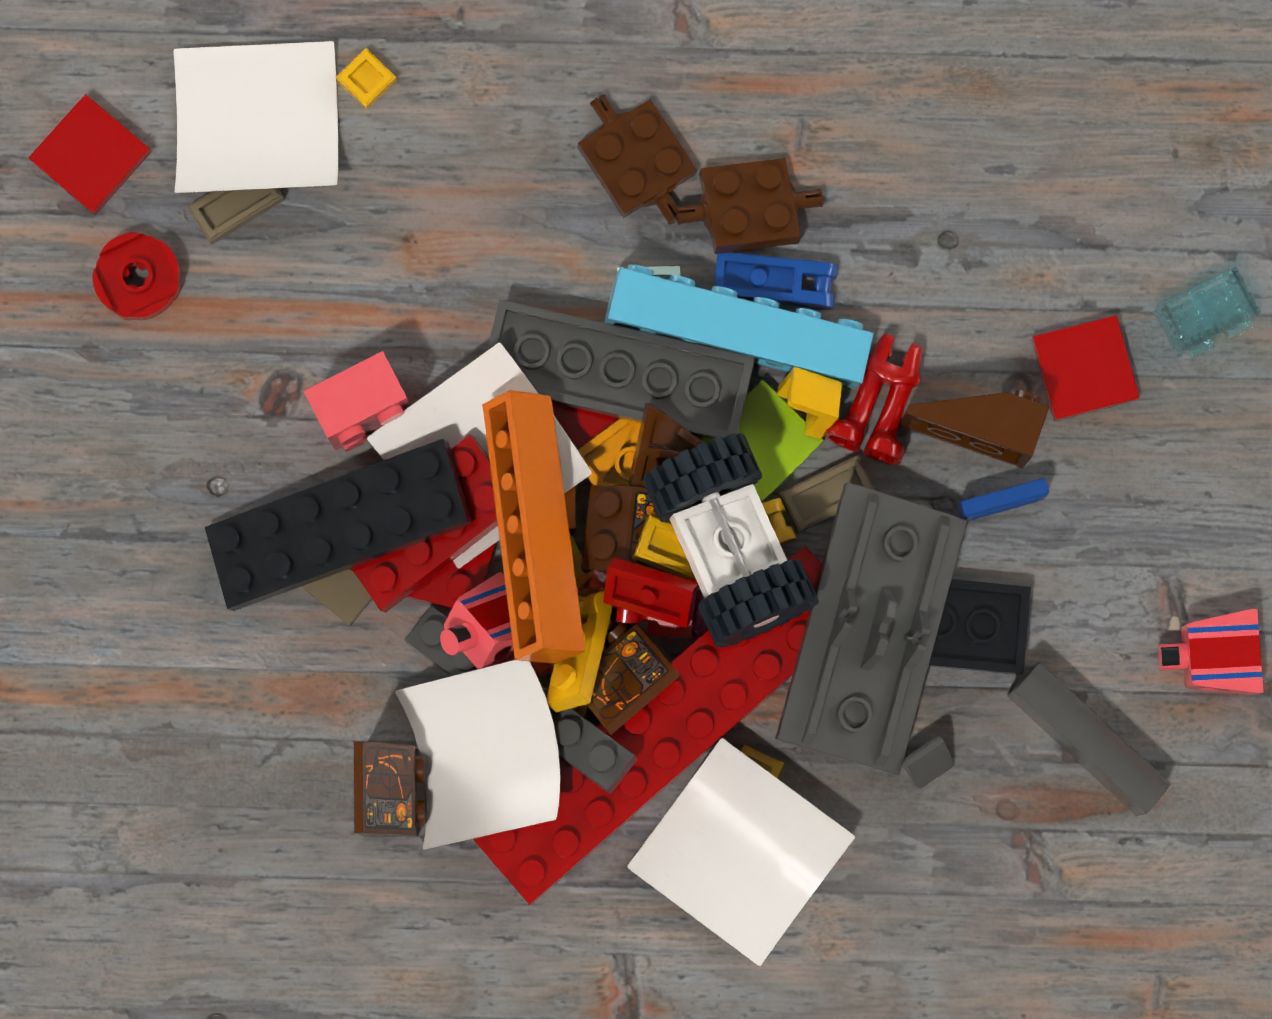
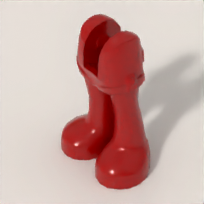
[823,333,923,465]

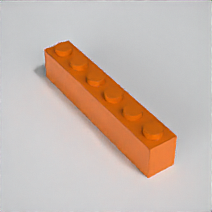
[482,390,585,664]

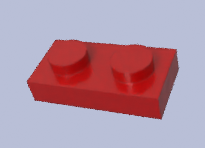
[603,557,698,628]

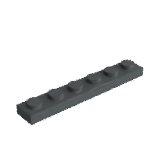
[404,605,638,795]

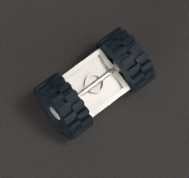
[642,433,819,648]

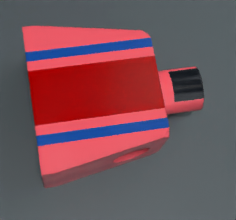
[440,572,515,669]
[1158,609,1264,696]

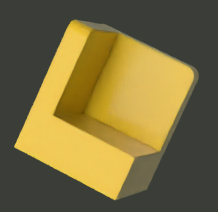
[777,366,842,439]

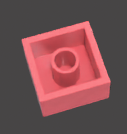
[304,351,410,452]

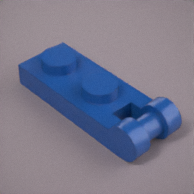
[714,252,838,310]

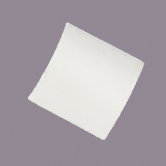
[173,41,338,193]
[367,343,592,569]
[395,660,560,850]
[627,738,855,966]

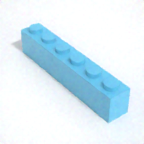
[604,264,874,389]

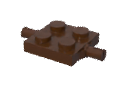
[577,94,697,225]
[676,158,823,254]

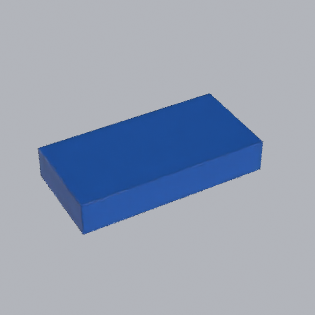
[957,478,1049,522]

